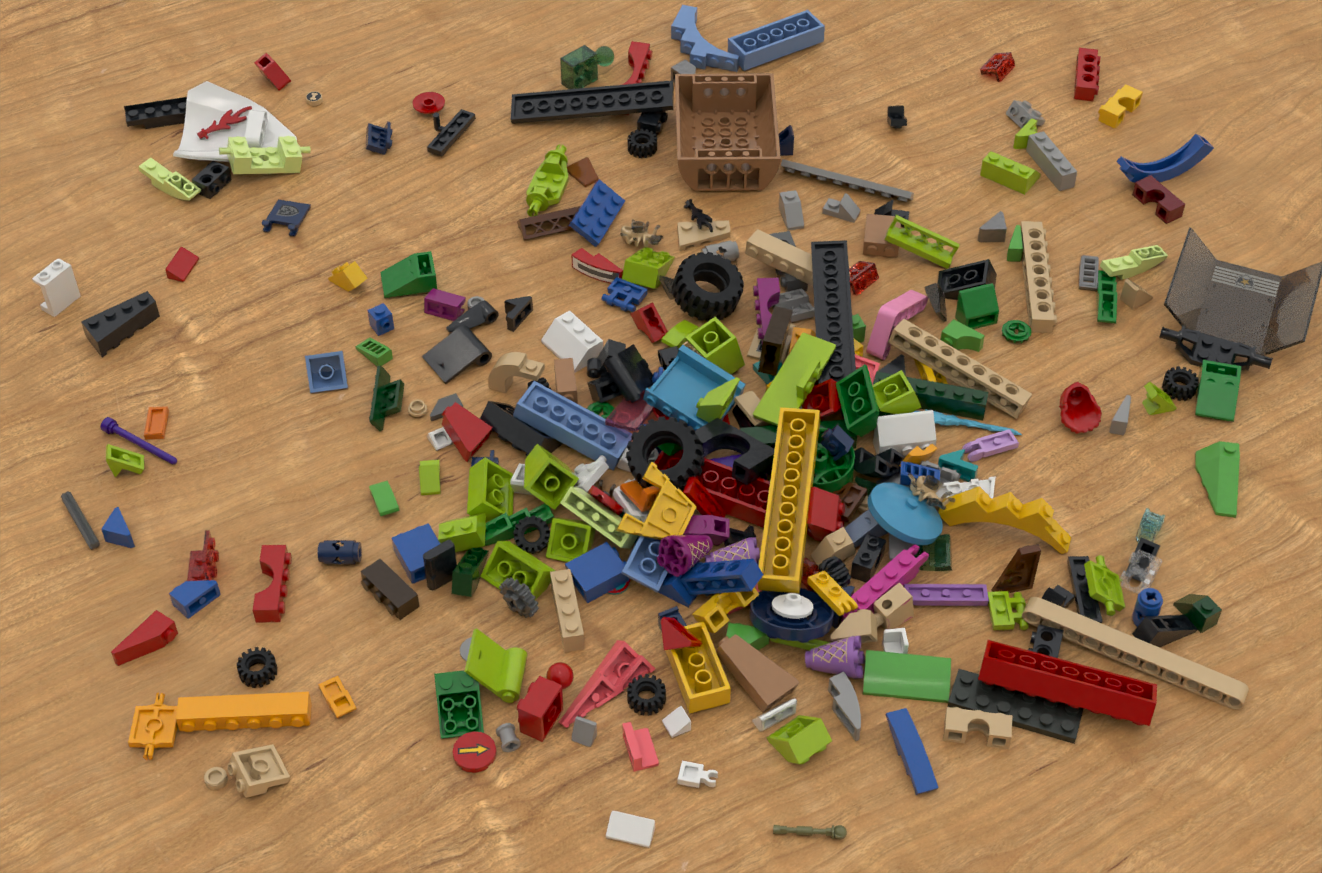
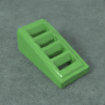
[1007,225,1023,262]
[355,338,393,366]

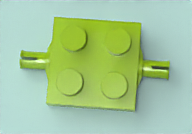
[1084,555,1125,616]

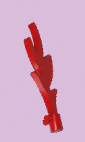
[197,106,252,139]

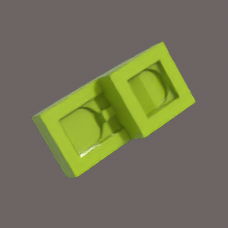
[661,320,699,348]

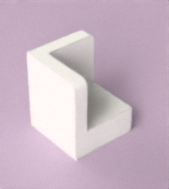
[882,628,909,654]

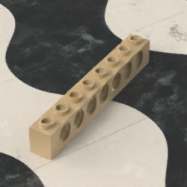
[1020,221,1057,333]
[888,318,1032,419]

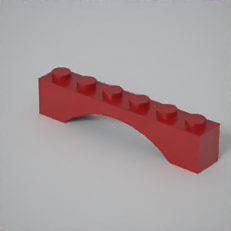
[622,41,653,115]

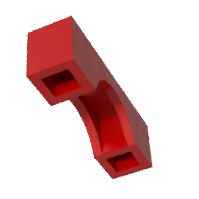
[252,545,292,623]

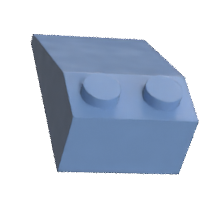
[621,536,668,593]

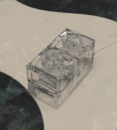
[1119,549,1163,595]

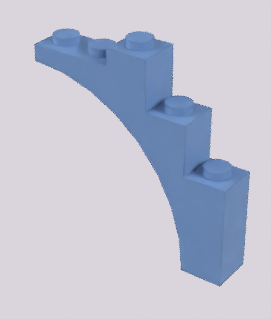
[671,5,739,72]

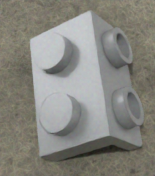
[1006,100,1046,128]

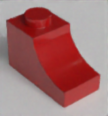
[630,302,668,343]

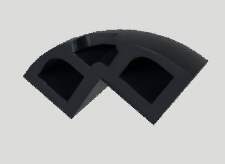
[854,447,905,478]

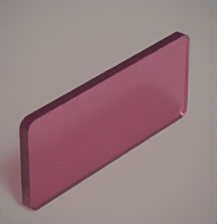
[605,391,654,431]

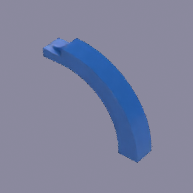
[1117,134,1214,183]

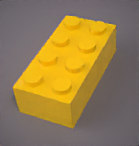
[665,621,731,714]

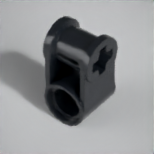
[658,346,678,371]

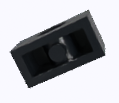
[851,533,886,583]

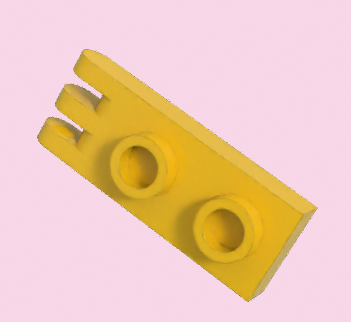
[807,570,858,616]

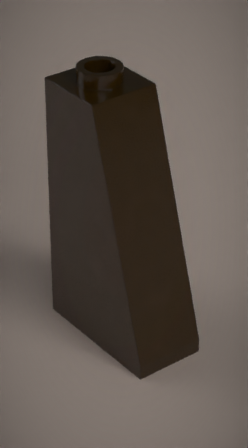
[758,306,793,376]

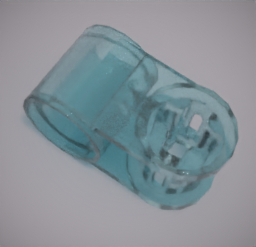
[1136,508,1166,543]

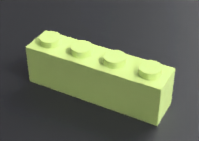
[560,486,638,549]

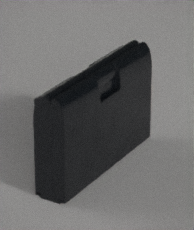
[423,540,457,590]

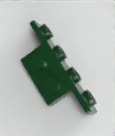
[369,365,404,431]

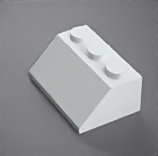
[541,311,603,372]
[873,410,936,456]

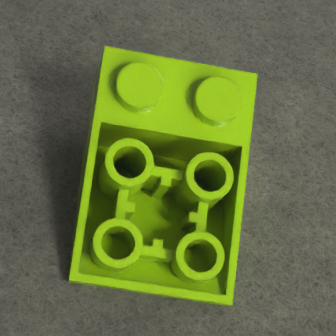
[622,247,675,289]

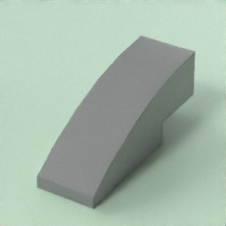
[828,672,861,741]

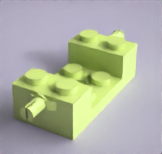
[219,136,311,174]

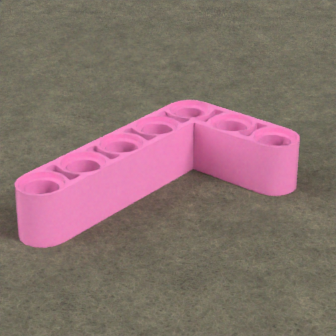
[866,290,928,360]

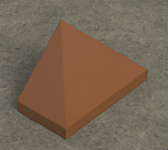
[567,157,599,187]

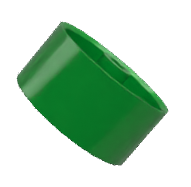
[813,428,855,493]

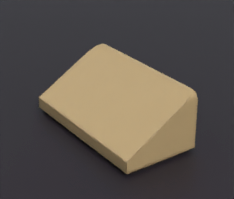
[734,391,769,427]

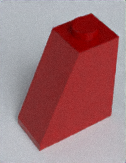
[442,402,493,462]

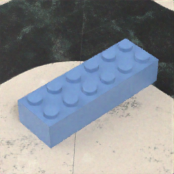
[728,10,825,71]

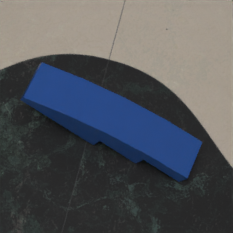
[885,708,939,795]

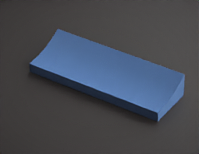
[513,381,632,471]

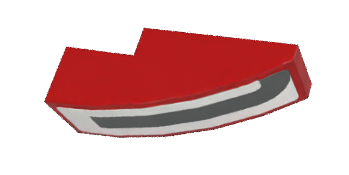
[571,248,623,283]

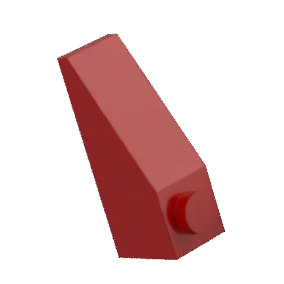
[111,610,178,666]

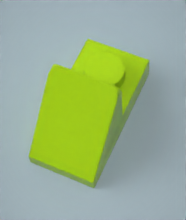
[1013,118,1038,149]
[1142,382,1177,415]
[106,444,144,477]
[419,460,441,495]

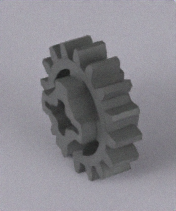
[499,577,539,618]

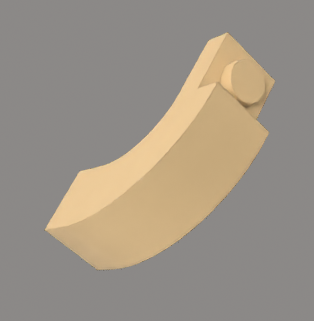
[488,352,545,393]

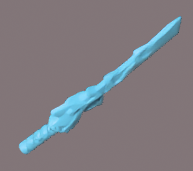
[914,409,1022,435]

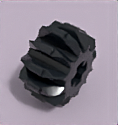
[818,556,851,588]

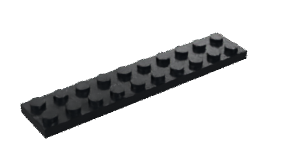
[511,80,674,124]
[811,240,856,384]

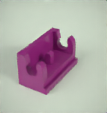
[424,288,466,321]

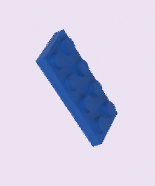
[569,179,625,247]

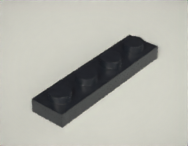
[1067,556,1103,623]

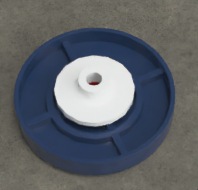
[749,588,834,643]

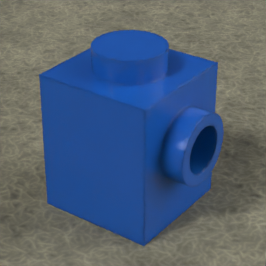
[367,303,394,336]

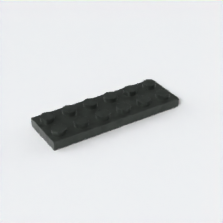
[947,669,1084,744]

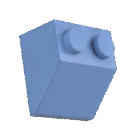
[305,351,348,393]

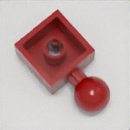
[517,662,574,742]

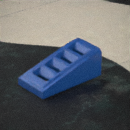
[900,461,940,487]

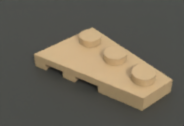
[677,220,730,251]

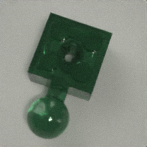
[560,45,615,89]

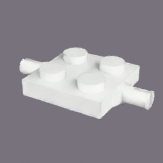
[573,455,609,492]

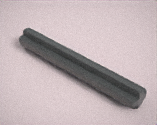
[61,491,100,549]

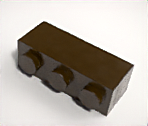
[361,559,420,620]

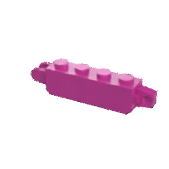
[841,544,929,622]

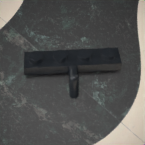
[427,109,476,157]

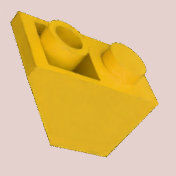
[328,261,368,292]

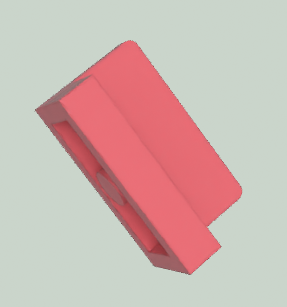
[622,722,659,771]

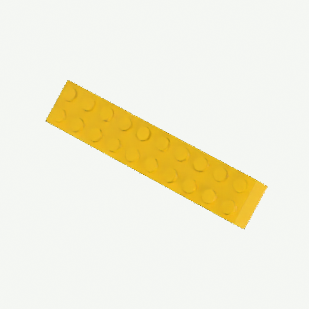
[758,407,820,593]

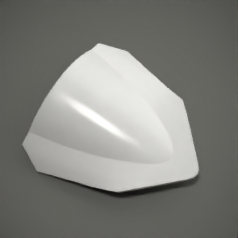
[173,81,297,162]

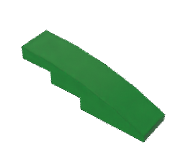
[1096,270,1117,324]
[485,503,555,546]

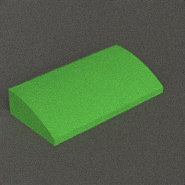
[863,650,951,703]

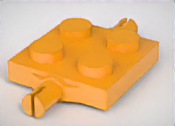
[128,693,178,760]

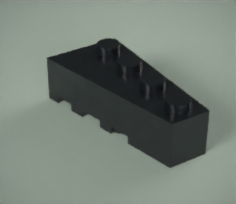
[81,291,160,358]

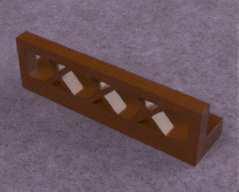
[517,206,581,240]

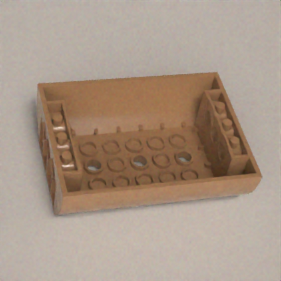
[675,73,781,191]

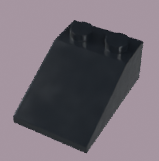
[935,259,997,300]

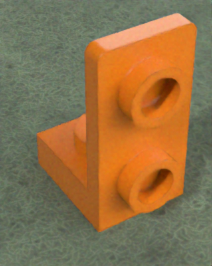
[620,480,660,512]

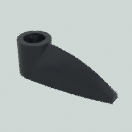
[446,300,499,332]

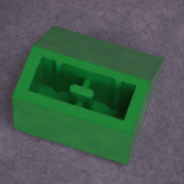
[955,283,999,329]

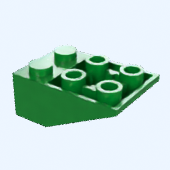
[380,251,437,298]
[1195,360,1241,422]
[434,670,484,739]

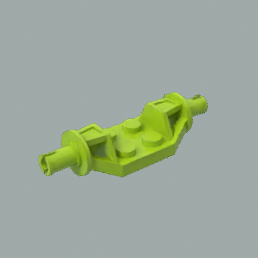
[526,144,569,217]

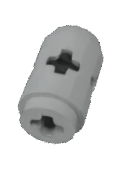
[701,240,739,262]

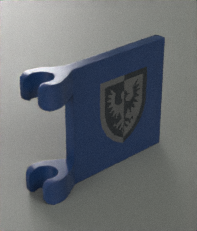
[262,199,311,236]

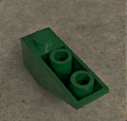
[451,547,489,597]

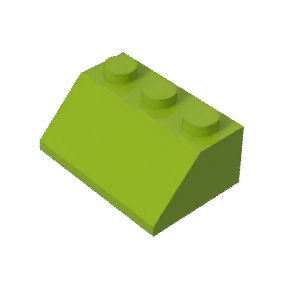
[980,151,1041,195]
[467,457,514,522]
[480,541,556,600]

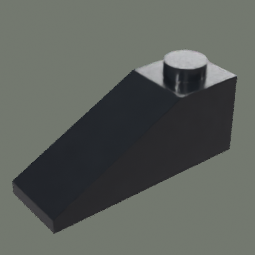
[1132,615,1198,648]

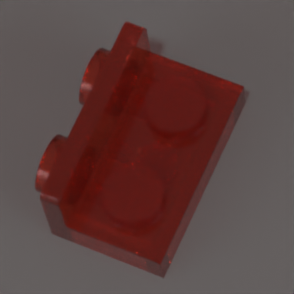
[980,52,1015,82]
[849,261,879,295]

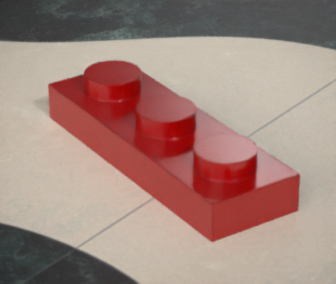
[683,477,726,518]

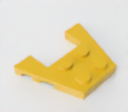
[616,462,696,540]

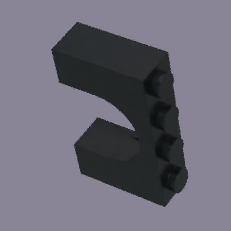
[695,418,775,485]

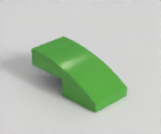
[369,481,400,516]

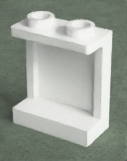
[32,259,80,317]

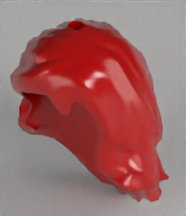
[1059,381,1102,434]

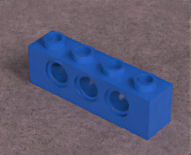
[680,559,763,595]

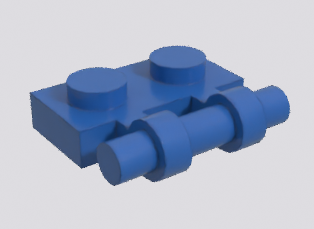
[601,277,647,312]

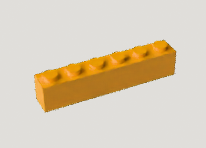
[176,692,312,732]

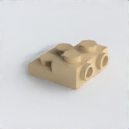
[227,744,290,798]

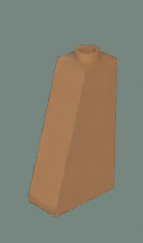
[716,634,800,713]

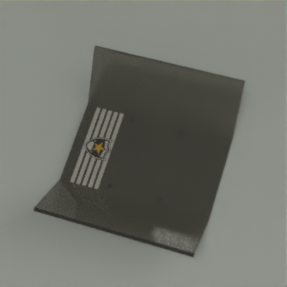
[1164,227,1322,356]

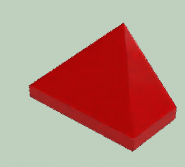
[661,617,702,650]

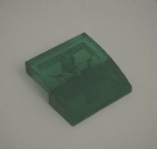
[914,534,952,571]

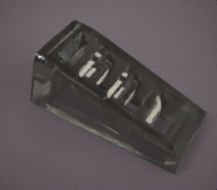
[924,283,947,322]

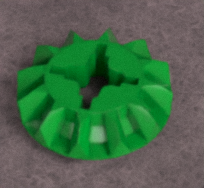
[1002,320,1031,344]
[587,402,616,422]

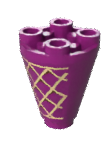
[657,535,713,577]

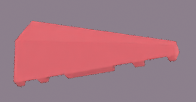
[558,640,655,728]

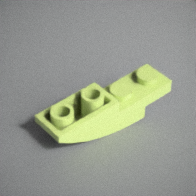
[139,157,201,201]
[1100,245,1168,280]

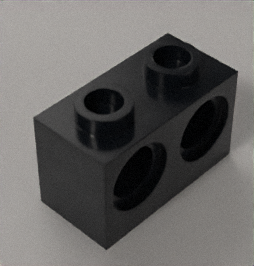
[191,161,232,199]
[1028,624,1064,658]

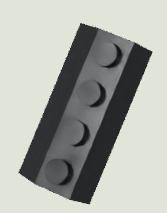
[480,401,563,456]

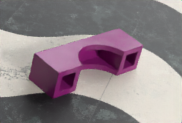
[753,278,780,344]

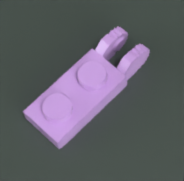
[962,429,1019,462]

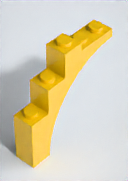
[938,486,1071,554]

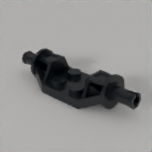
[1159,325,1273,371]

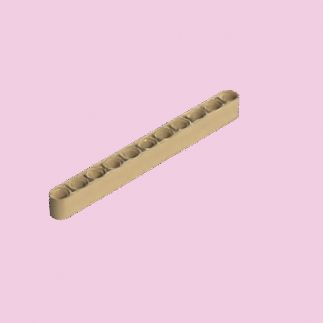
[1022,597,1249,710]

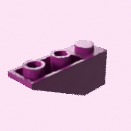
[683,515,729,546]

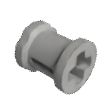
[496,723,521,752]

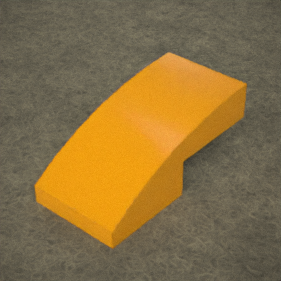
[899,444,938,467]
[318,676,357,718]

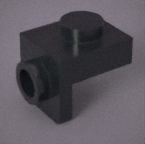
[887,105,907,128]
[724,525,756,547]

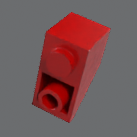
[254,53,291,91]

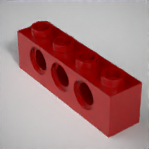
[1074,47,1101,101]

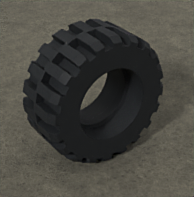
[672,252,744,322]
[626,416,705,491]

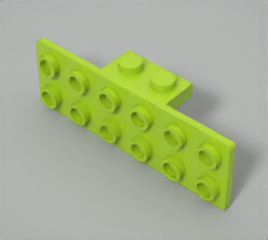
[753,333,836,426]

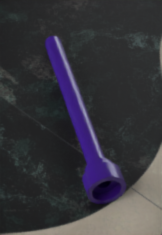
[100,417,177,465]

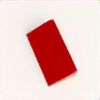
[165,247,199,282]

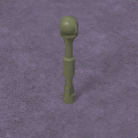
[773,825,847,840]

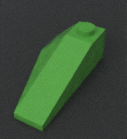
[1195,441,1240,518]

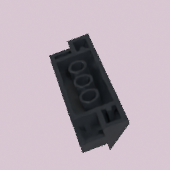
[124,97,187,129]

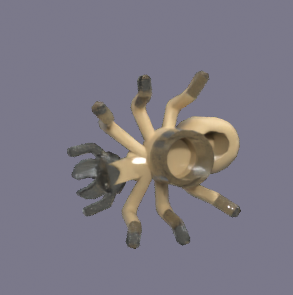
[620,219,663,247]
[908,473,955,510]

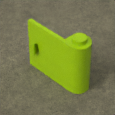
[464,628,528,703]

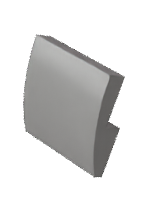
[772,288,815,322]

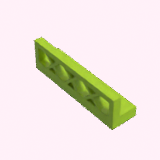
[884,215,960,269]

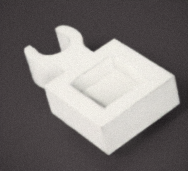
[677,761,718,788]

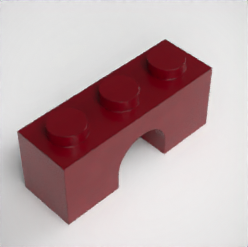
[1132,175,1185,224]

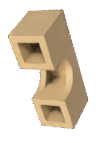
[943,707,1012,749]

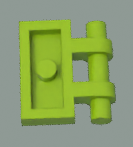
[988,591,1029,630]

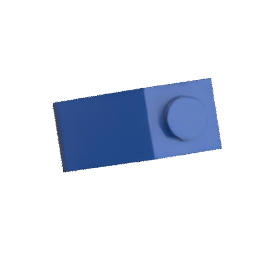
[169,580,221,619]

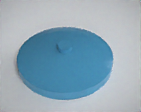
[868,482,943,545]

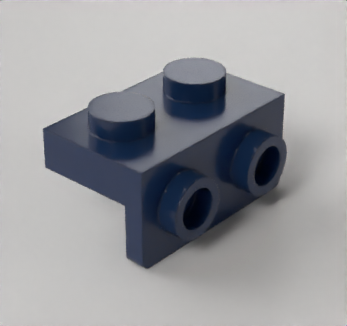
[366,121,393,155]

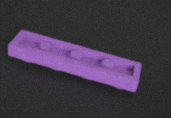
[904,584,989,606]

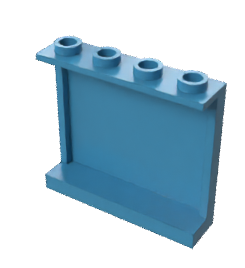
[643,345,746,430]

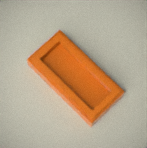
[144,406,169,440]

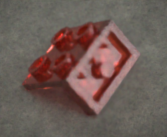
[187,530,219,581]

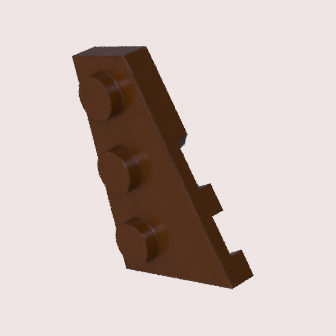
[991,544,1041,593]

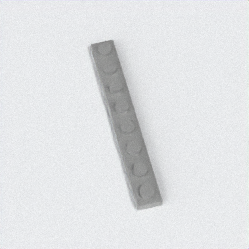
[781,159,914,202]

